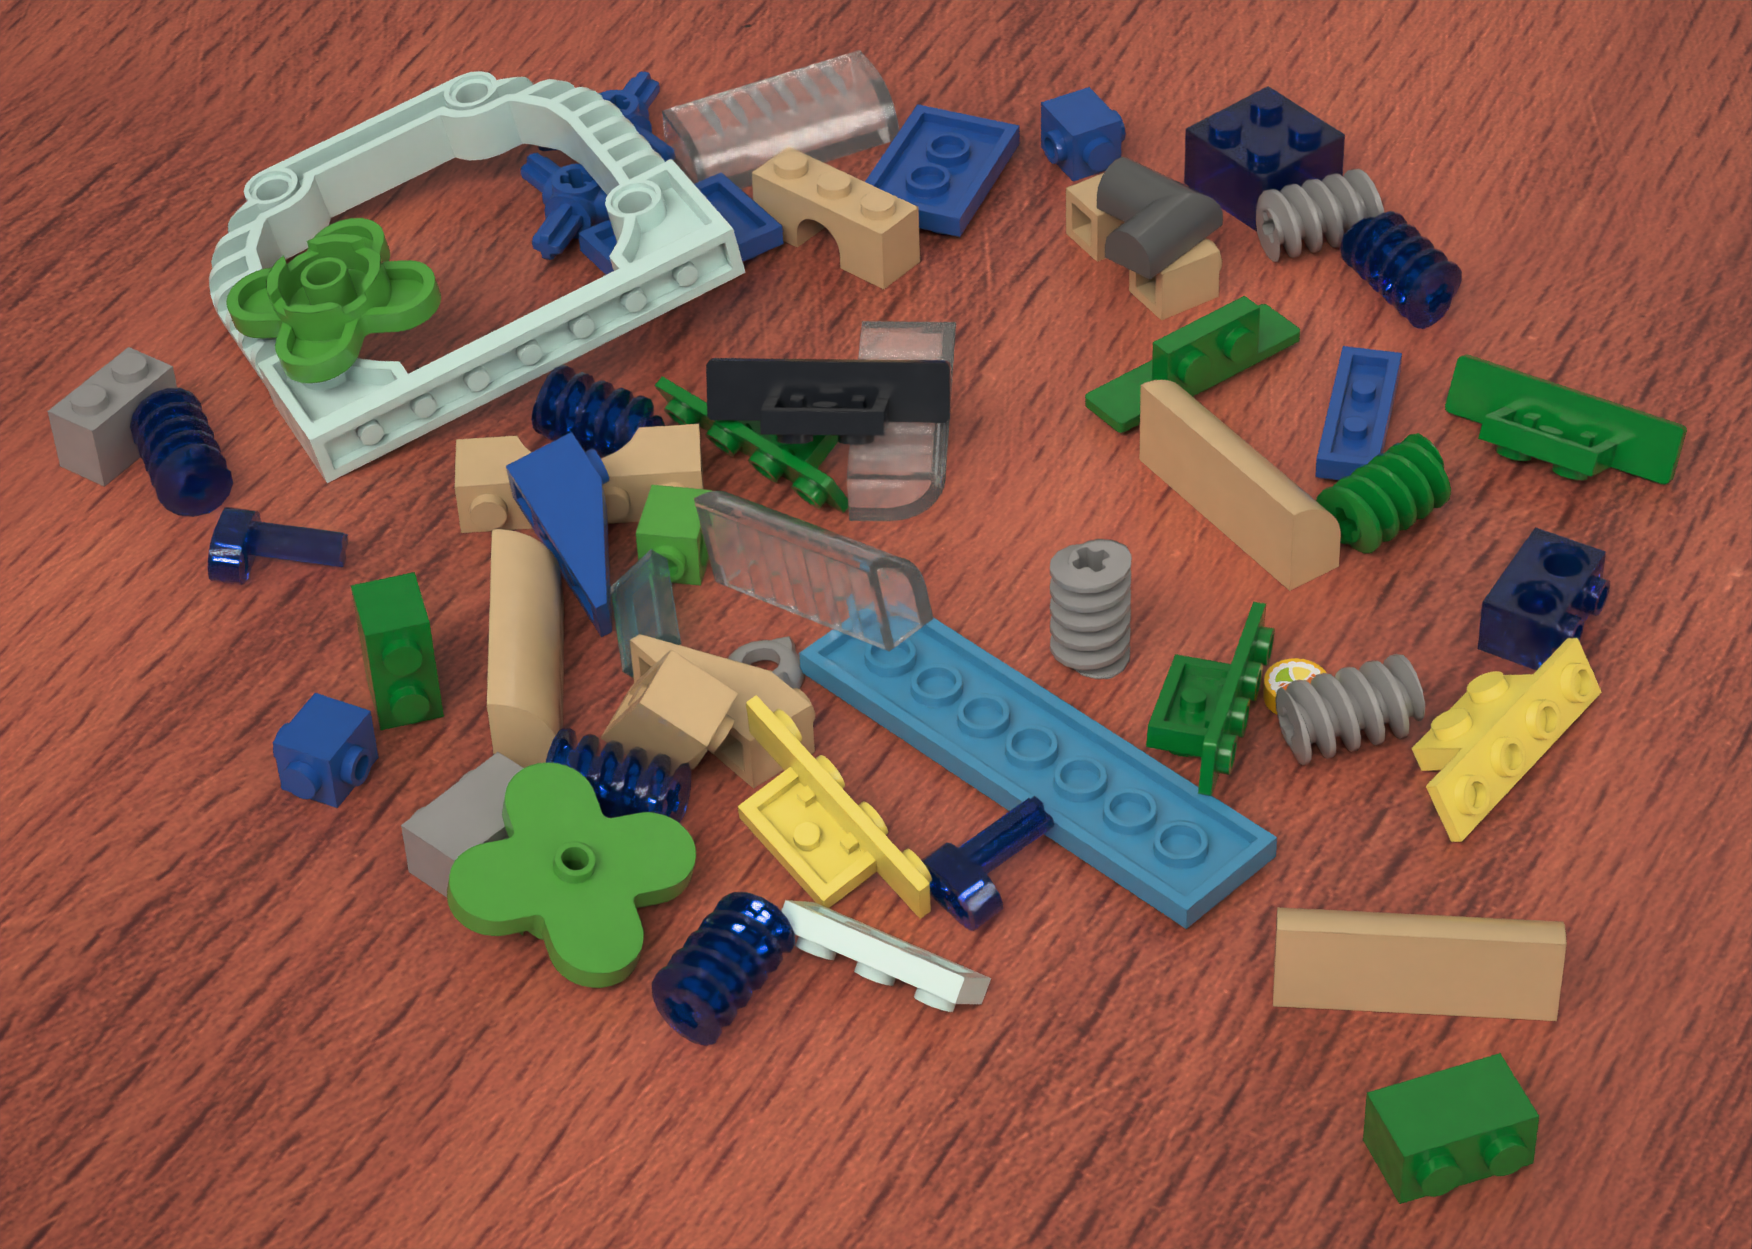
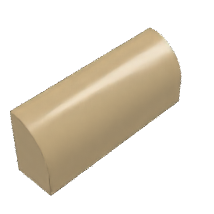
[1139,380,1341,591]
[487,529,564,768]
[1273,907,1567,1021]

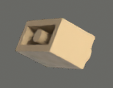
[601,649,738,781]

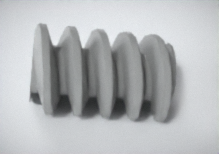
[1256,169,1386,262]
[1050,539,1132,679]
[1276,654,1426,765]

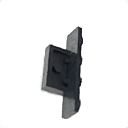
[706,358,951,445]

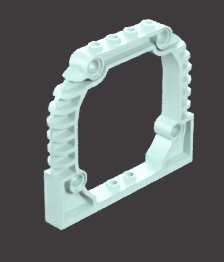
[209,71,746,483]

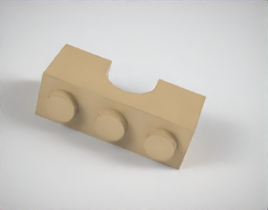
[752,146,920,289]
[1066,173,1222,320]

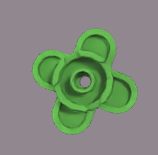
[226,218,441,383]
[447,763,696,988]

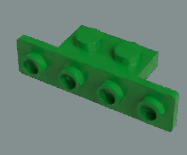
[1085,296,1300,433]
[1445,354,1687,485]
[654,376,851,513]
[1146,601,1275,796]

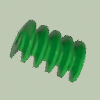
[1316,433,1451,553]

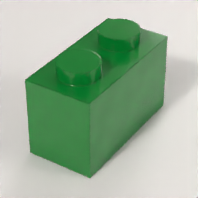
[351,572,444,730]
[1363,1053,1539,1204]

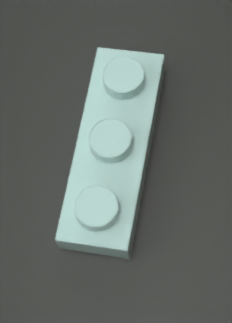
[776,900,991,1012]

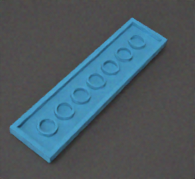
[799,590,1277,929]

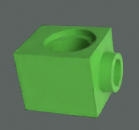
[636,485,716,585]

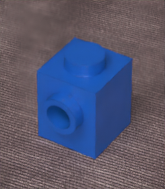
[1041,87,1126,181]
[273,693,379,808]

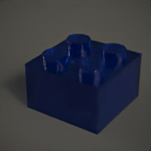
[1184,86,1345,232]

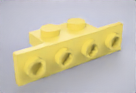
[1411,638,1602,842]
[738,695,932,919]

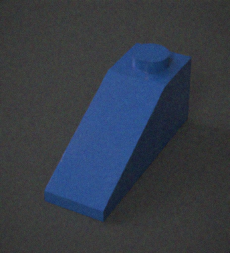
[506,432,612,638]

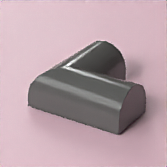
[1097,157,1223,279]

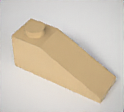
[630,634,815,789]

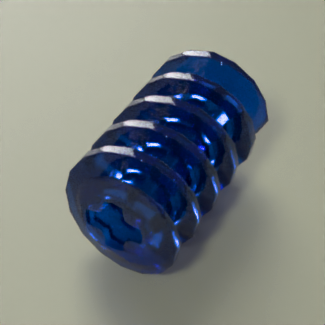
[1340,211,1462,329]
[531,364,665,458]
[130,388,233,517]
[545,727,691,823]
[652,892,795,1046]

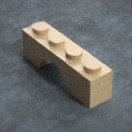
[455,424,704,533]

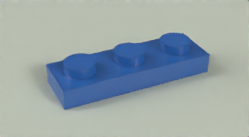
[1315,346,1402,480]

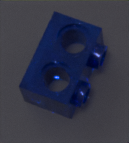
[1478,527,1610,670]

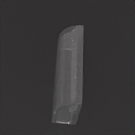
[662,50,899,189]
[847,321,956,521]
[694,491,934,651]

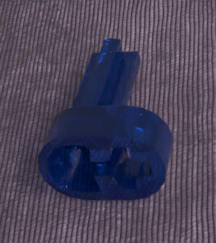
[208,507,348,585]
[922,796,1054,931]

